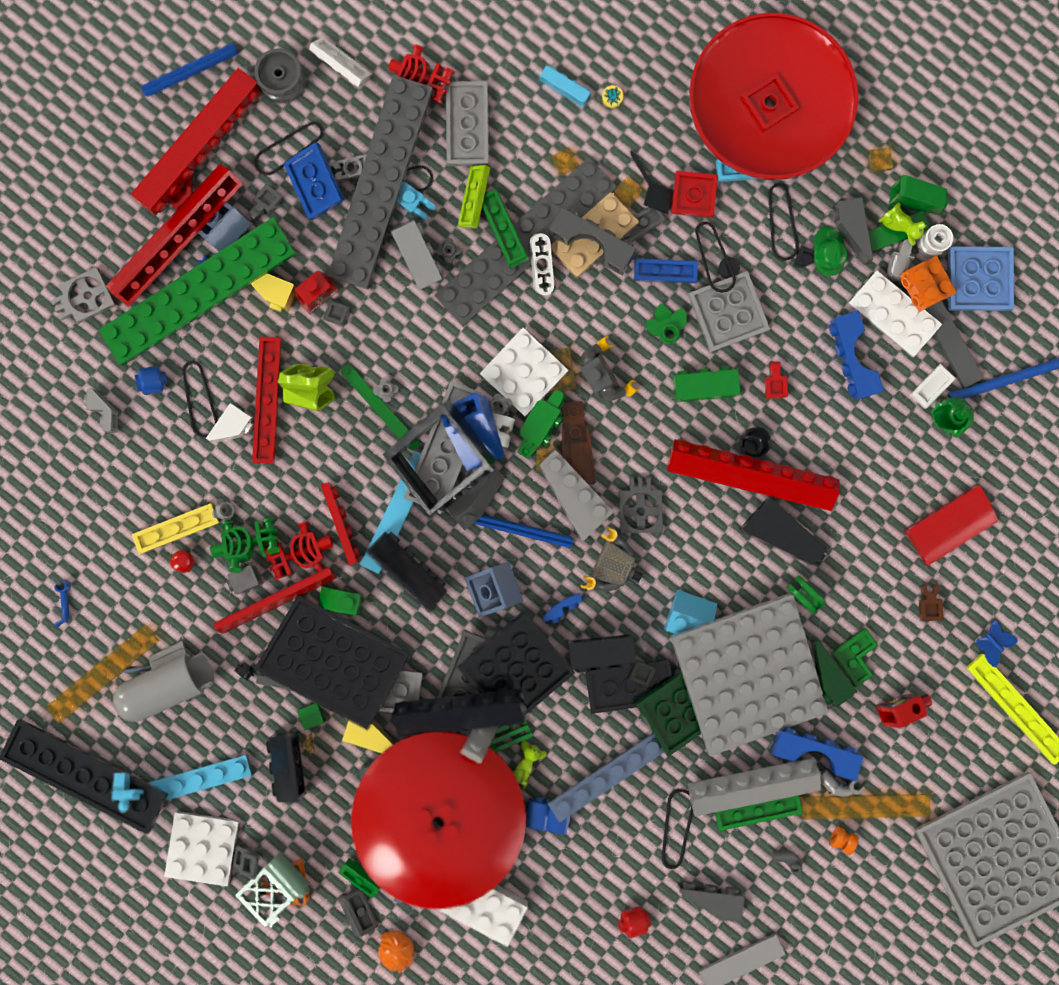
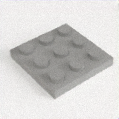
[688,271,770,353]

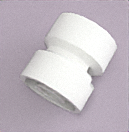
[917,224,953,258]
[492,413,515,448]

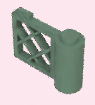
[235,852,310,927]

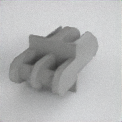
[887,240,915,282]

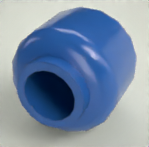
[134,366,168,395]

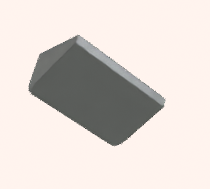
[338,888,378,937]

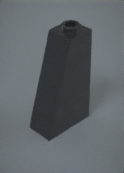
[739,498,827,565]

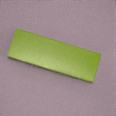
[458,165,490,229]

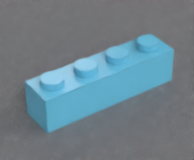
[540,65,591,107]

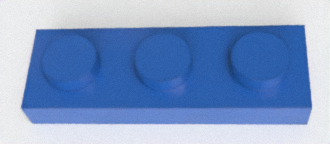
[634,259,698,284]

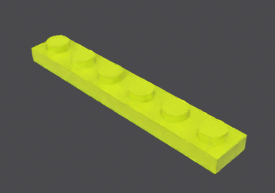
[966,654,1059,765]

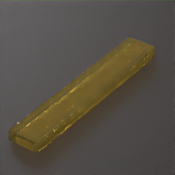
[46,625,160,723]
[800,794,930,819]

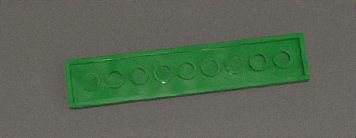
[99,217,297,366]

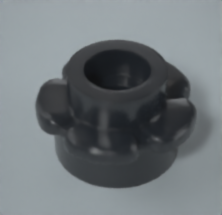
[234,662,254,681]

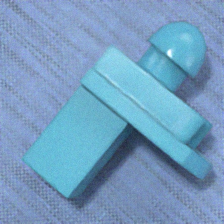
[112,773,143,812]

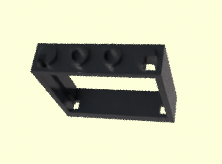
[383,400,497,516]

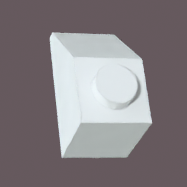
[206,403,254,443]

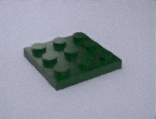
[635,671,701,757]

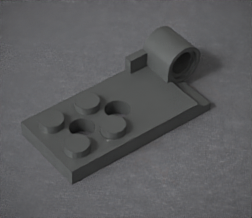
[437,626,500,698]

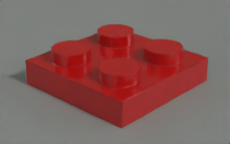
[671,171,718,218]

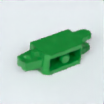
[518,390,566,459]

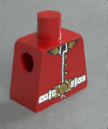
[295,271,340,315]

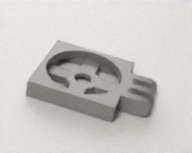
[51,267,117,324]

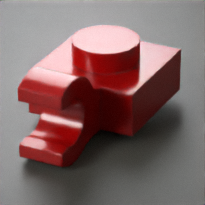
[764,362,788,399]

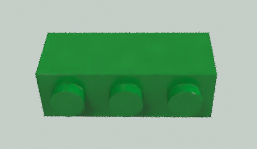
[672,366,740,403]

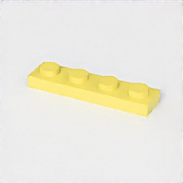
[132,503,220,554]

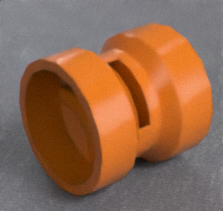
[829,826,859,855]

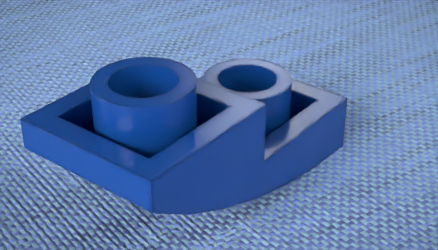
[543,593,582,624]

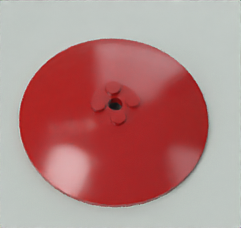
[689,13,858,180]
[351,732,526,909]

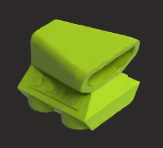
[278,364,335,411]

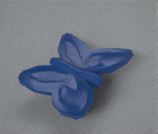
[976,620,1018,667]

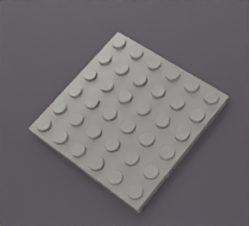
[670,593,829,757]
[914,772,1059,948]

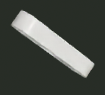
[530,233,554,295]

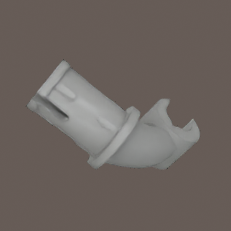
[820,769,864,797]

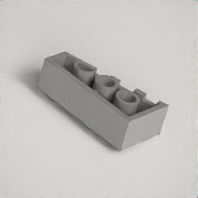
[538,450,613,541]

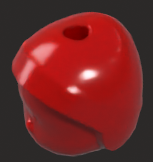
[169,550,194,573]

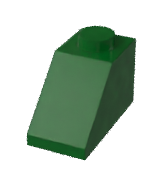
[318,586,363,616]

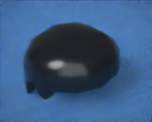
[739,426,771,459]

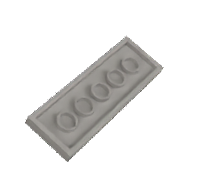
[404,381,490,514]

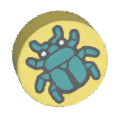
[602,85,623,108]

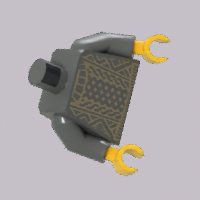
[580,336,639,401]
[581,527,643,592]

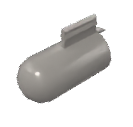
[113,641,214,722]

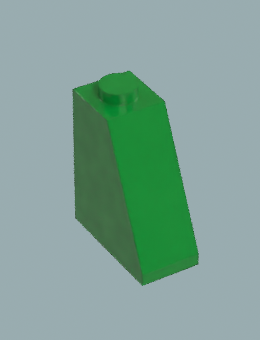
[888,175,949,215]

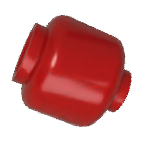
[618,906,651,938]

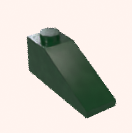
[811,639,858,707]

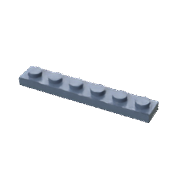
[547,733,664,823]

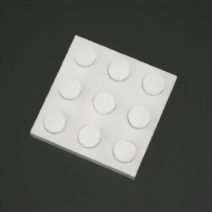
[480,328,569,417]
[164,811,240,887]

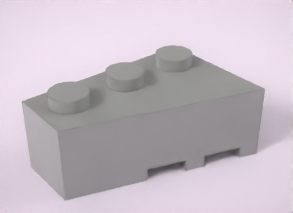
[390,219,443,290]

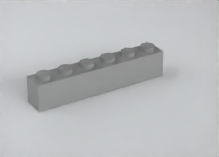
[688,758,821,816]

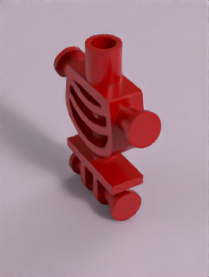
[388,44,455,104]
[265,522,334,581]

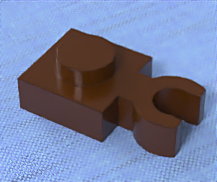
[919,584,944,621]

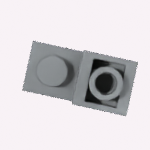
[84,388,118,433]

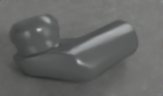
[772,851,802,874]

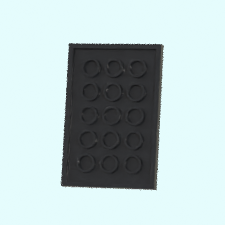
[254,595,410,731]

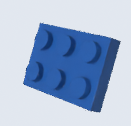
[283,143,345,220]

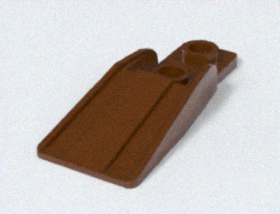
[561,401,596,485]

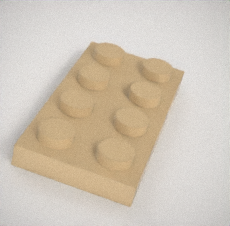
[551,192,639,279]

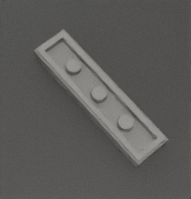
[698,933,786,985]

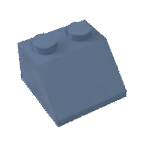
[198,202,251,251]
[465,561,524,617]

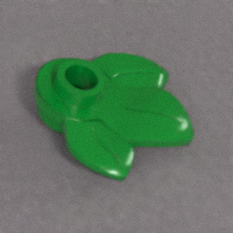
[646,304,687,344]

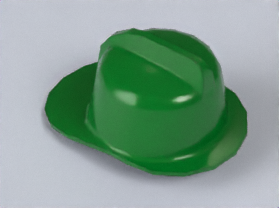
[814,226,848,277]

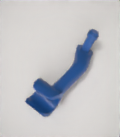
[54,580,71,627]

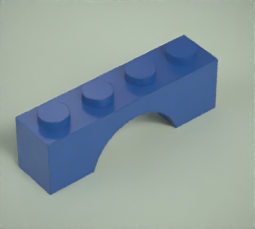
[829,311,884,401]
[770,727,864,781]

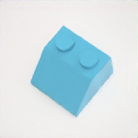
[664,590,717,634]

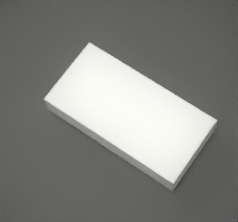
[910,364,956,409]

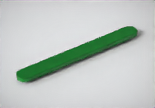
[341,365,419,450]

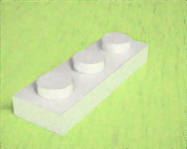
[309,37,372,87]

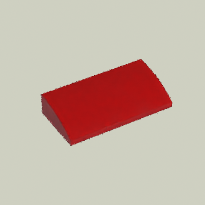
[904,485,998,566]

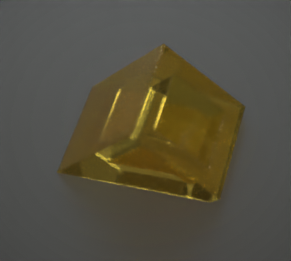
[301,733,315,754]

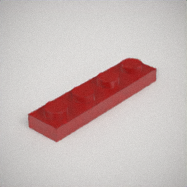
[321,482,361,565]

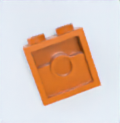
[899,256,957,312]

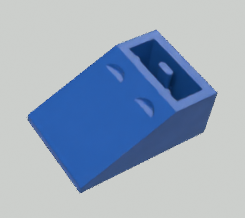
[442,393,505,471]

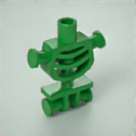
[210,518,280,573]

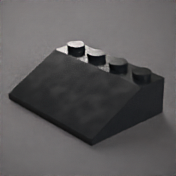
[366,531,447,613]

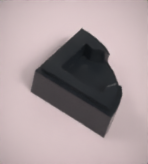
[792,246,814,268]

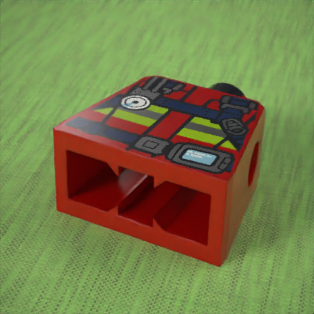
[875,694,932,729]

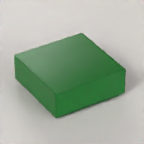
[297,703,325,731]

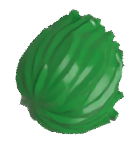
[931,397,974,438]

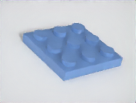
[948,247,1014,311]

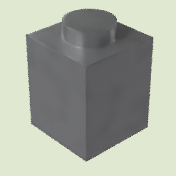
[227,565,263,594]

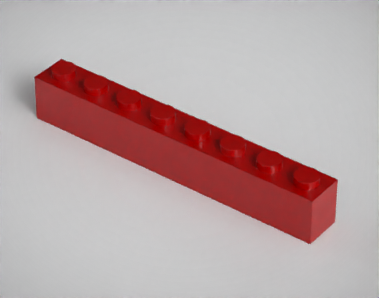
[130,67,261,216]
[106,164,243,307]
[667,439,840,511]

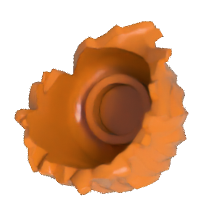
[378,930,415,973]

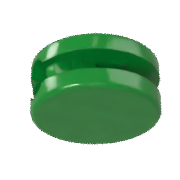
[786,575,827,615]

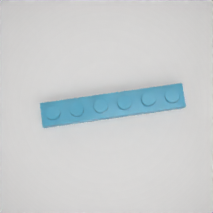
[148,754,253,800]

